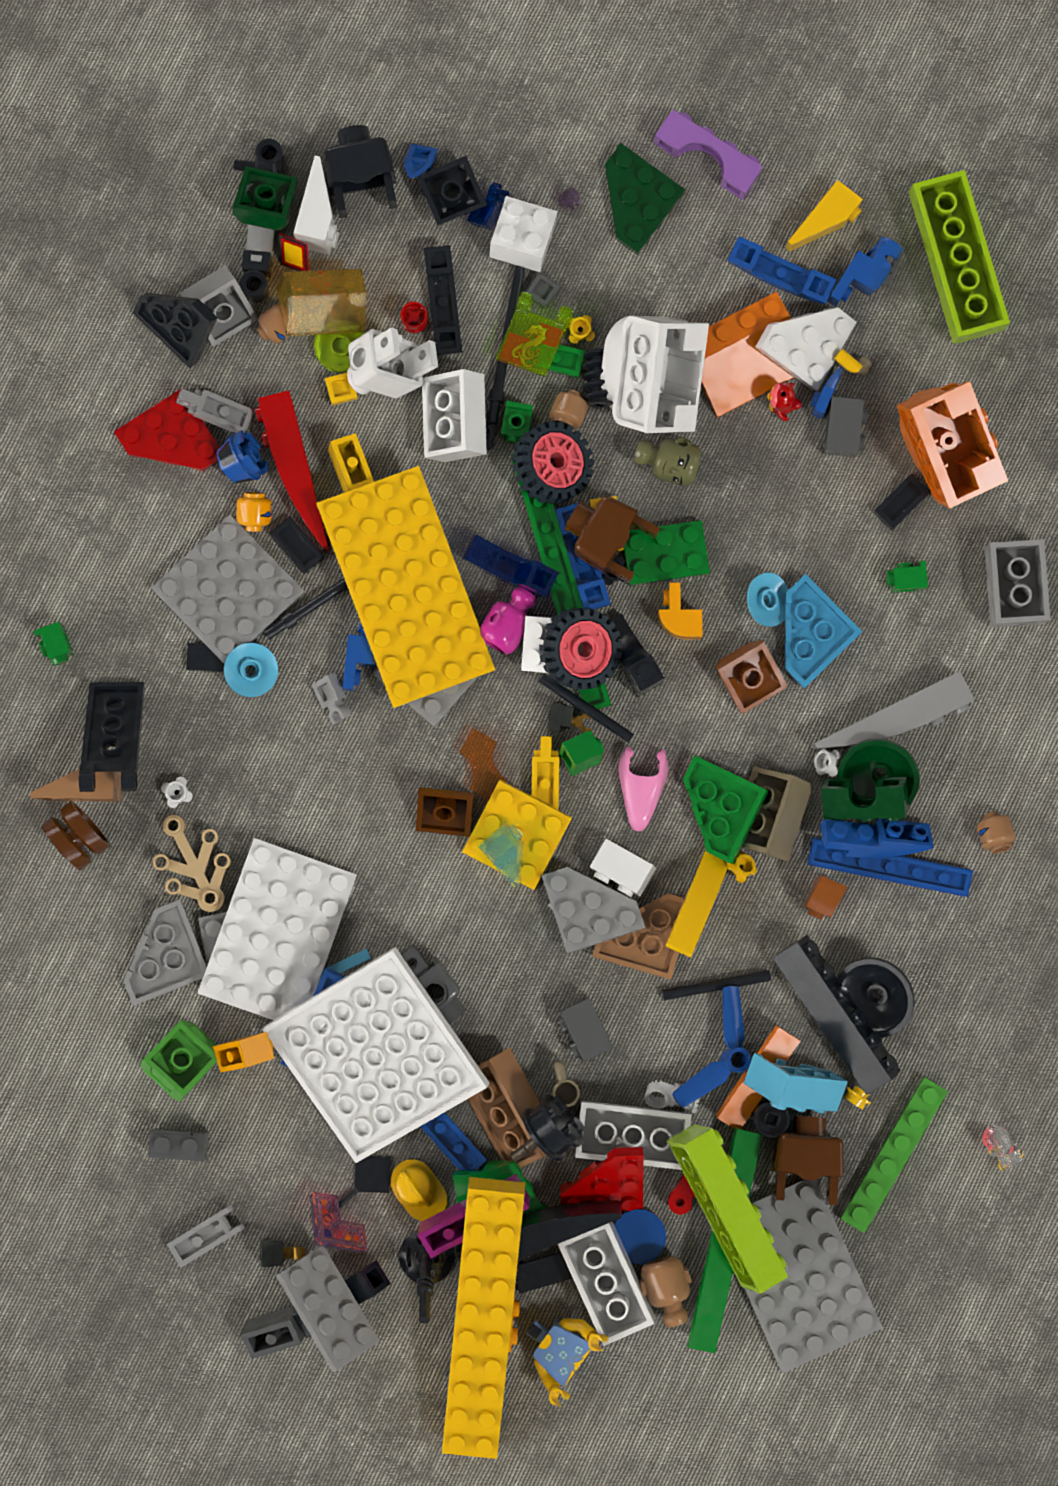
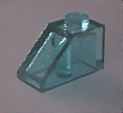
[478,822,524,888]

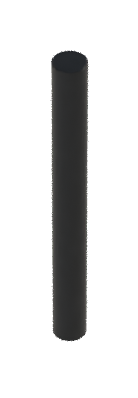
[539,673,634,743]
[662,970,771,1001]

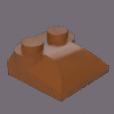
[715,640,788,714]

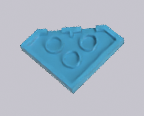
[785,574,862,689]

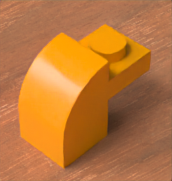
[657,583,702,640]

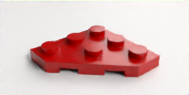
[114,388,219,471]
[560,1147,644,1211]

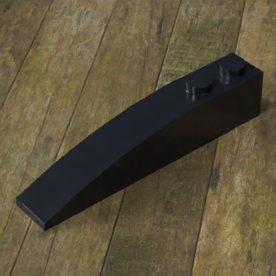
[456,1200,622,1262]

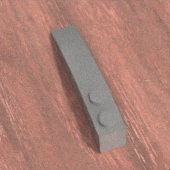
[811,671,975,750]

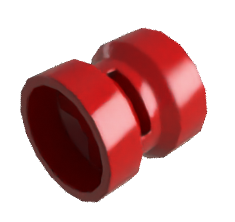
[400,301,428,334]

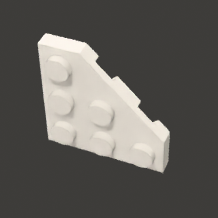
[755,307,856,391]

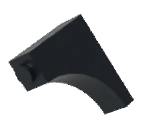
[610,613,664,698]

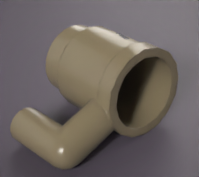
[553,1060,580,1107]

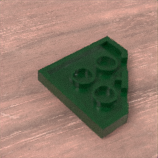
[605,143,685,255]

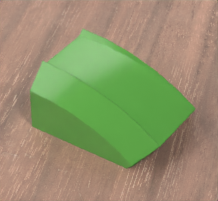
[140,1020,217,1102]

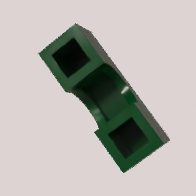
[821,777,909,822]

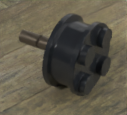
[510,1094,585,1162]

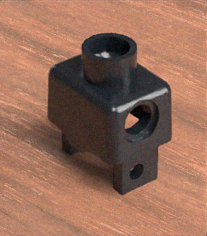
[325,125,397,218]

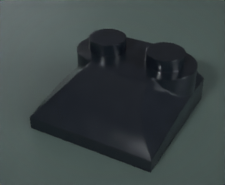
[417,156,487,226]

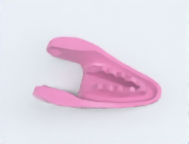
[618,746,669,831]

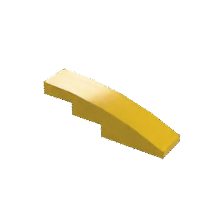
[666,850,728,958]

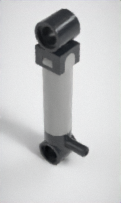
[233,138,284,302]

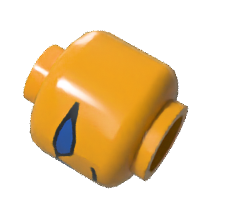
[236,492,272,532]

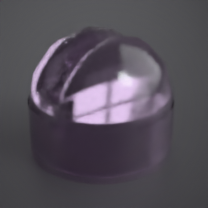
[557,186,581,211]

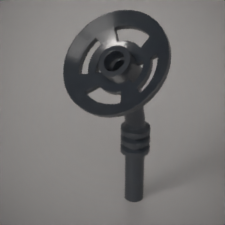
[399,1230,454,1324]

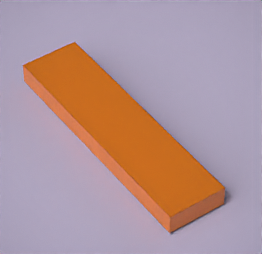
[715,1025,800,1129]

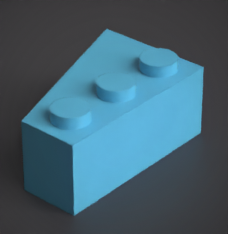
[744,1053,848,1114]

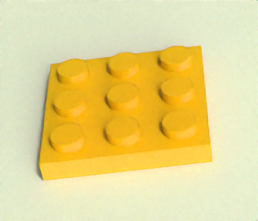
[462,779,572,890]

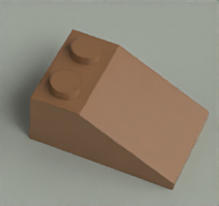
[30,769,122,802]

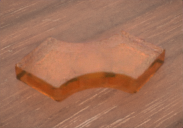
[460,729,507,800]

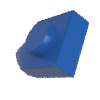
[404,144,438,179]
[810,367,843,419]

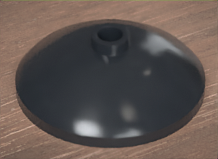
[837,957,915,1038]

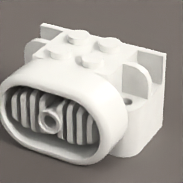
[600,315,709,433]

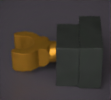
[547,703,592,733]
[260,1239,305,1267]

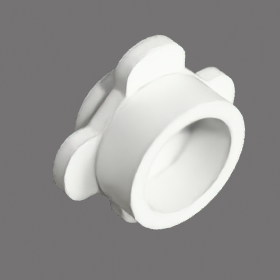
[814,749,841,777]
[161,777,193,808]

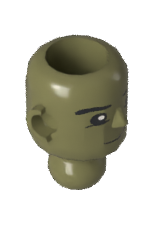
[633,437,702,486]

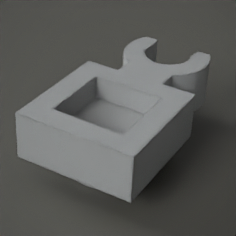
[312,673,351,725]

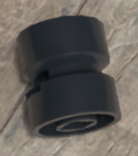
[751,1099,790,1138]

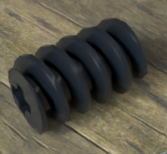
[583,349,613,407]

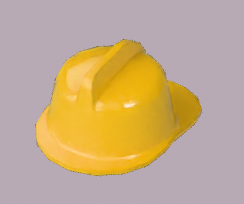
[391,1159,447,1221]

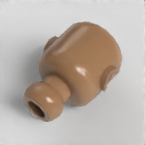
[639,1256,692,1327]

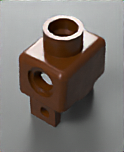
[565,496,660,584]
[770,1116,844,1205]

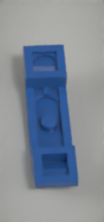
[728,236,837,305]
[555,503,611,610]

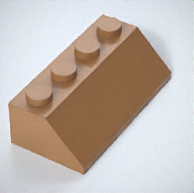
[468,1047,546,1168]

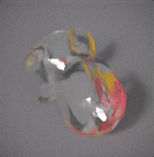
[982,1125,1027,1171]

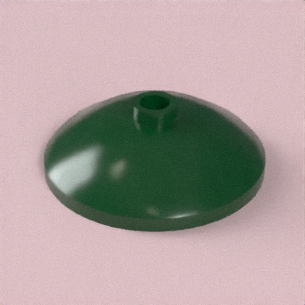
[838,739,920,805]

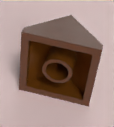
[416,787,474,837]

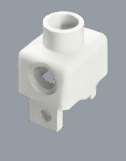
[347,328,438,398]

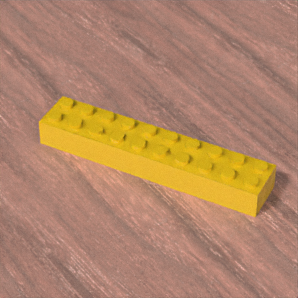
[442,1177,525,1459]

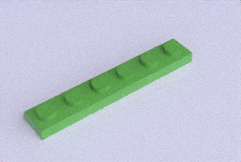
[840,1077,948,1233]

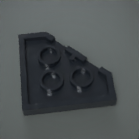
[133,293,218,368]

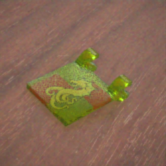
[496,291,573,378]

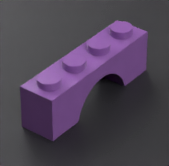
[654,109,763,200]

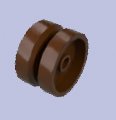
[41,801,111,871]

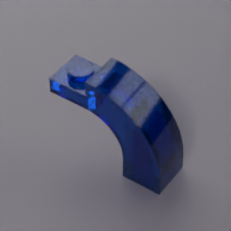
[462,535,559,597]

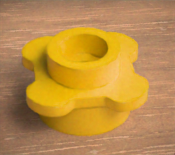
[566,315,595,344]
[726,851,757,883]
[844,1085,871,1110]

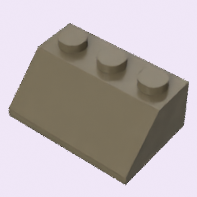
[741,766,813,862]

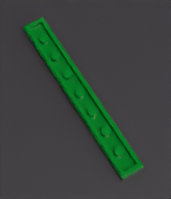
[687,1128,763,1354]

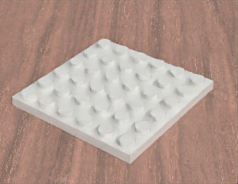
[262,947,490,1163]

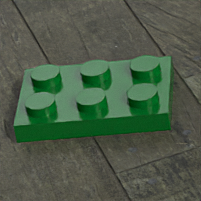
[624,520,710,586]

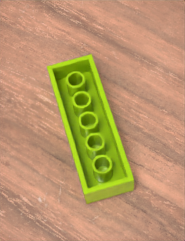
[908,170,1010,345]
[667,1124,788,1294]

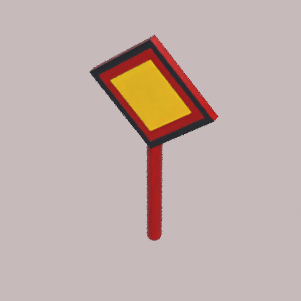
[279,234,339,314]

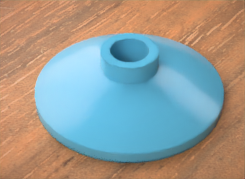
[747,573,789,627]
[224,643,278,697]

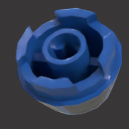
[217,430,269,483]

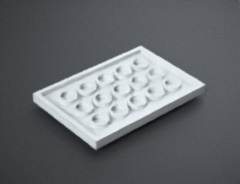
[197,838,357,1020]

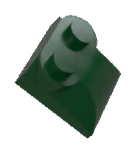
[232,166,298,230]

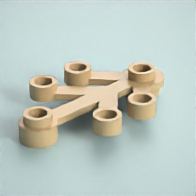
[153,815,231,912]

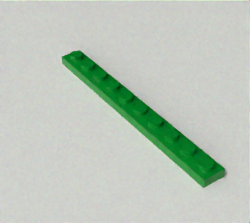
[511,453,611,710]

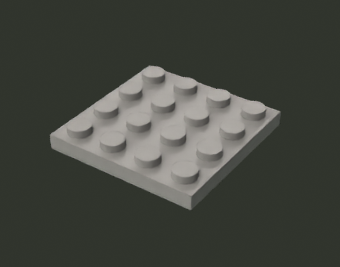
[151,515,305,663]

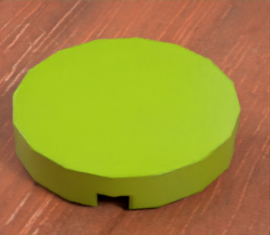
[314,319,364,374]

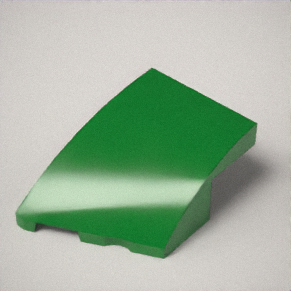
[453,1160,547,1214]

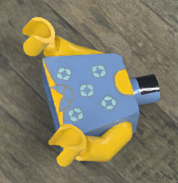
[526,1318,609,1407]

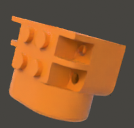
[897,381,1008,509]

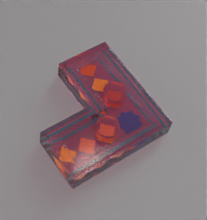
[309,1191,367,1253]

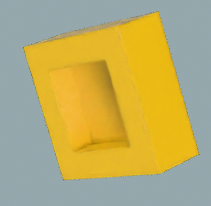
[325,372,358,406]

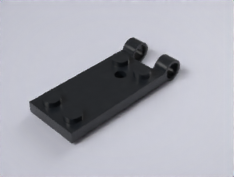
[79,682,145,792]

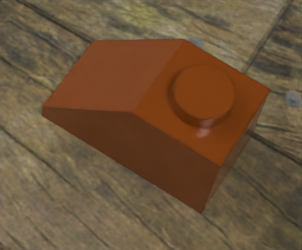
[803,876,847,920]

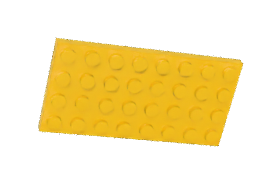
[316,466,495,708]

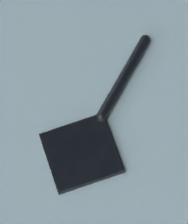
[317,1157,391,1227]

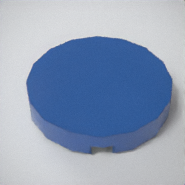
[614,1209,666,1264]

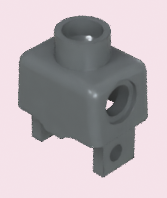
[400,944,467,1025]

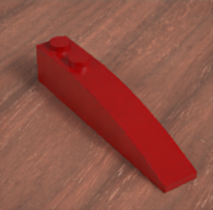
[255,390,330,551]

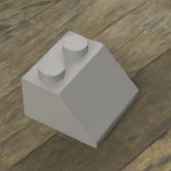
[180,265,258,347]

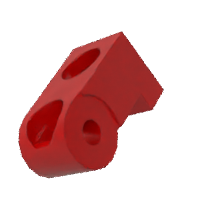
[667,1173,695,1215]

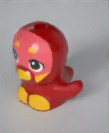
[767,382,802,421]

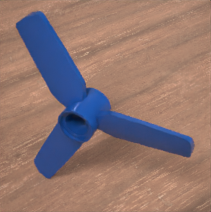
[672,986,752,1107]

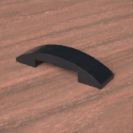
[424,245,463,356]

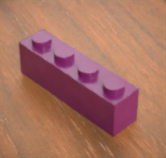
[417,1173,530,1258]

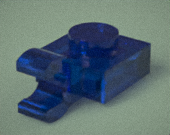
[467,182,510,231]

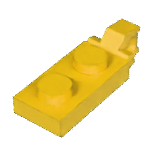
[531,736,560,810]

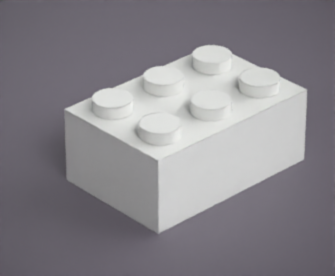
[422,369,487,462]

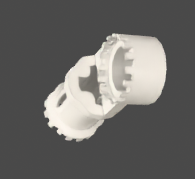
[645,1080,700,1114]

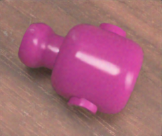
[480,587,536,654]

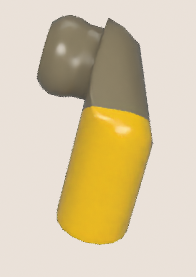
[834,348,872,376]

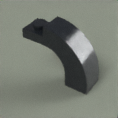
[292,1260,391,1339]

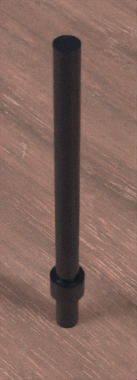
[486,266,526,424]
[264,578,348,640]

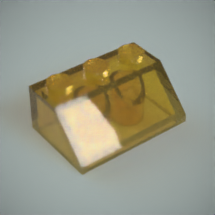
[277,269,367,336]

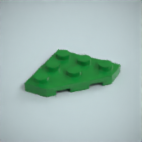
[683,755,768,864]

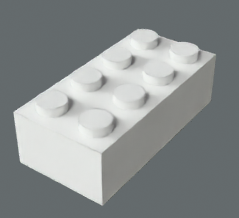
[575,1100,692,1170]
[558,1222,656,1346]

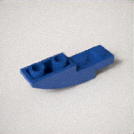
[820,818,934,858]

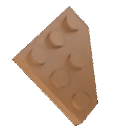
[592,893,685,980]

